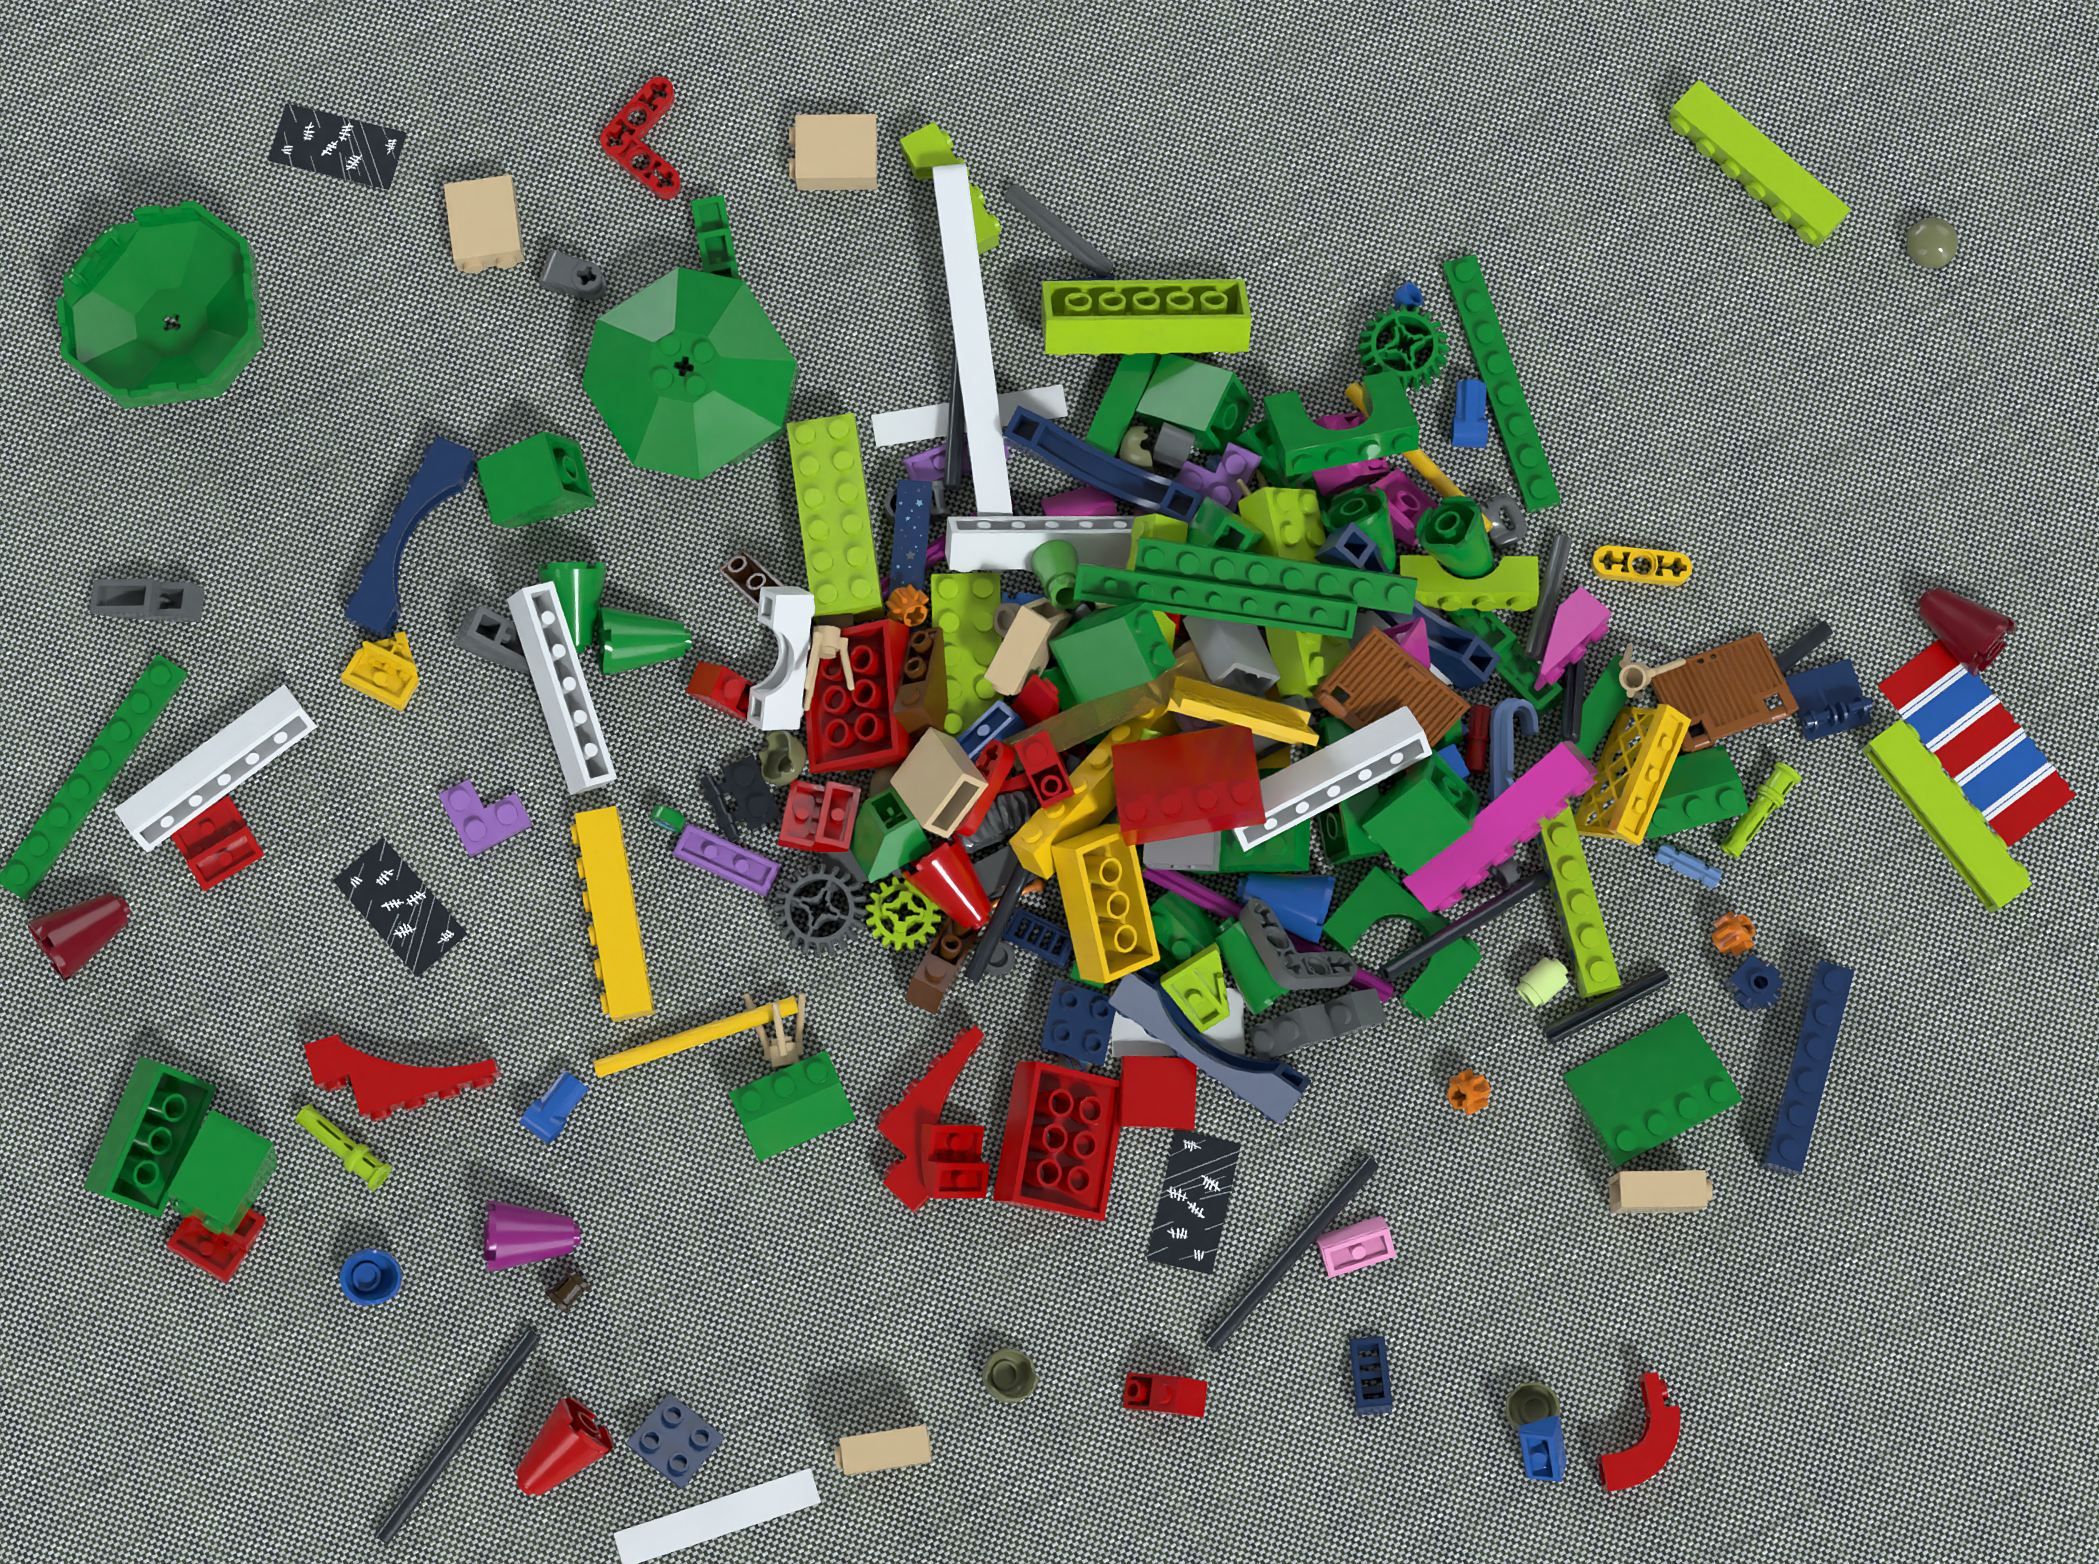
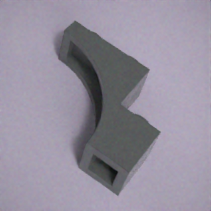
[1248,988,1387,1061]

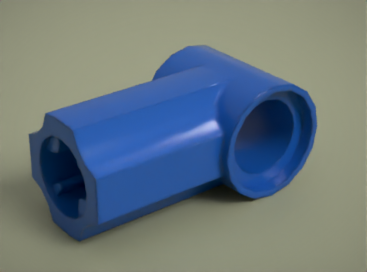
[1451,379,1488,448]
[520,1070,589,1145]

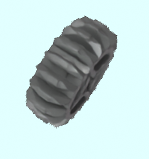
[956,790,1041,853]
[773,863,868,958]

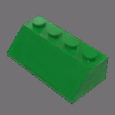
[1304,717,1385,866]
[83,1056,217,1218]

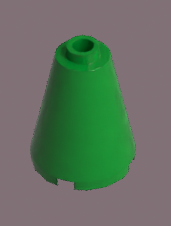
[1321,485,1398,574]
[1416,495,1496,580]
[538,562,607,653]
[596,606,691,675]
[1214,915,1290,1015]

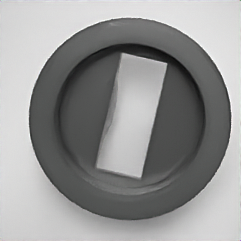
[1490,858,1521,889]

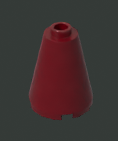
[1917,587,2018,677]
[28,893,131,981]

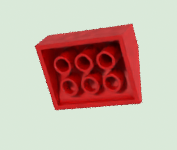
[804,619,919,774]
[1111,724,1267,846]
[993,1061,1121,1222]

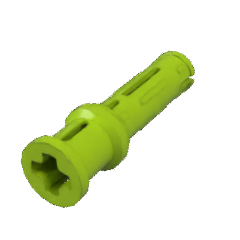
[1719,761,1802,859]
[295,1104,393,1191]

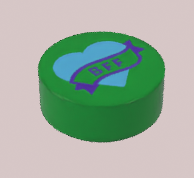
[649,805,686,833]

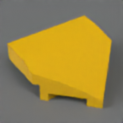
[341,631,419,712]

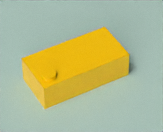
[1051,823,1160,984]

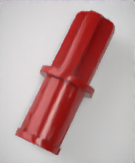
[1463,704,1491,774]

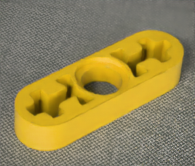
[1591,545,1692,586]

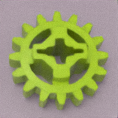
[866,877,941,953]

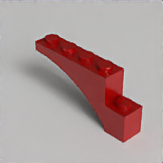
[877,1025,985,1215]
[304,1034,502,1122]

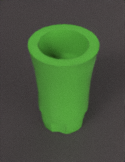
[1031,540,1081,611]

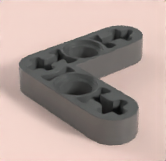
[1239,898,1357,990]

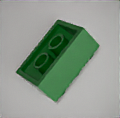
[1623,745,1749,839]
[729,1050,856,1162]

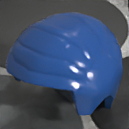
[339,1248,403,1306]

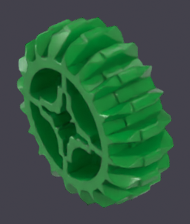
[1357,303,1449,393]

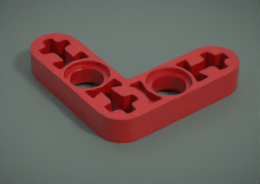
[600,77,682,200]
[953,739,1015,837]

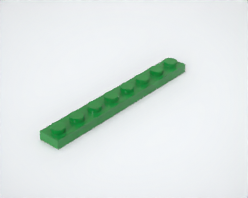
[1442,254,1561,514]
[1134,536,1418,615]
[1073,562,1358,639]
[0,654,189,902]

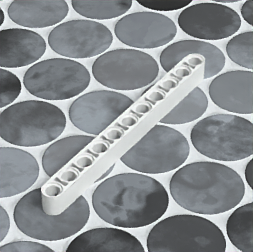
[932,163,1013,517]

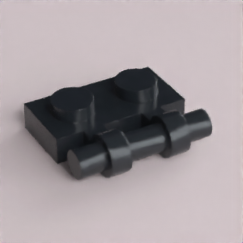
[700,755,782,842]

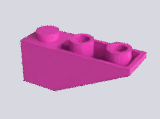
[1534,586,1612,691]

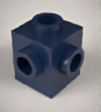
[1723,954,1784,1013]

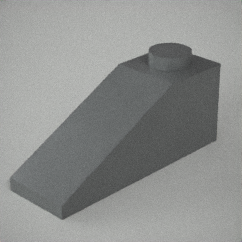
[453,605,531,675]

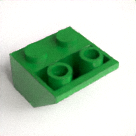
[1186,496,1265,553]
[849,786,932,883]
[1148,890,1219,976]

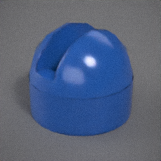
[1393,282,1423,312]

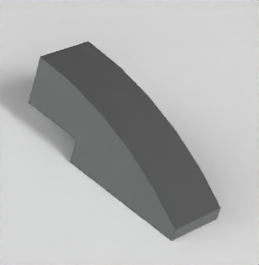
[89,579,205,622]

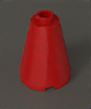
[900,832,992,930]
[515,1397,615,1496]

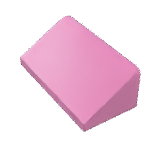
[1316,1216,1396,1278]

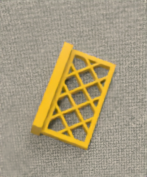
[1165,674,1319,747]
[1574,704,1691,846]

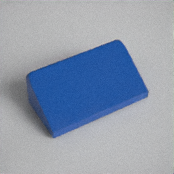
[956,699,1028,765]
[1518,1416,1567,1482]

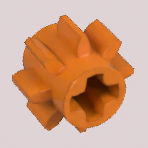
[885,584,930,627]
[1712,911,1756,957]
[1447,1069,1491,1115]

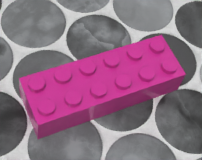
[1402,740,1598,912]

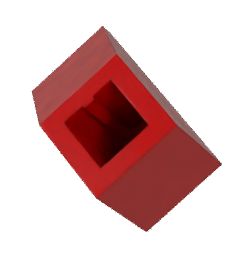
[685,662,755,724]
[1013,729,1075,809]
[1123,1372,1208,1418]

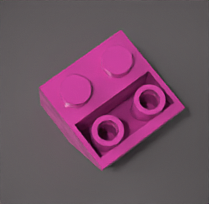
[1312,412,1391,496]

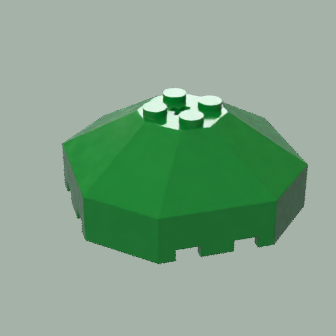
[56,200,264,409]
[582,267,800,480]

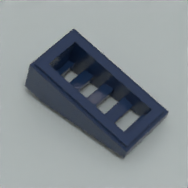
[1001,907,1074,970]
[1349,1336,1393,1416]

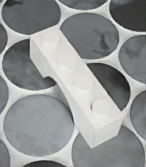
[747,586,815,730]

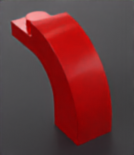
[1596,1372,1680,1492]

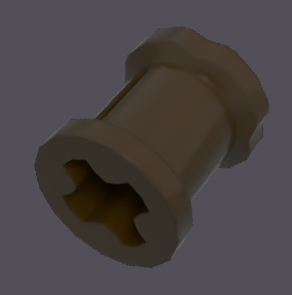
[544,1267,592,1314]

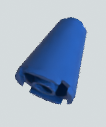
[1236,872,1335,945]

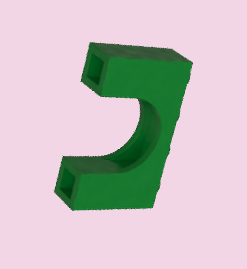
[1264,370,1419,477]
[1321,866,1483,1024]

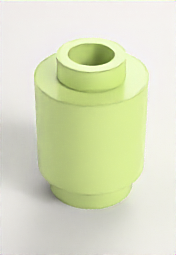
[1516,957,1568,1008]

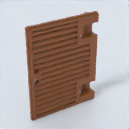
[1312,625,1471,773]
[1650,632,1799,753]

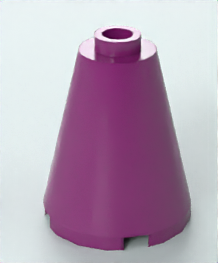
[483,1200,580,1272]

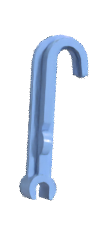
[1488,698,1538,803]

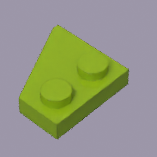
[1160,942,1230,1033]

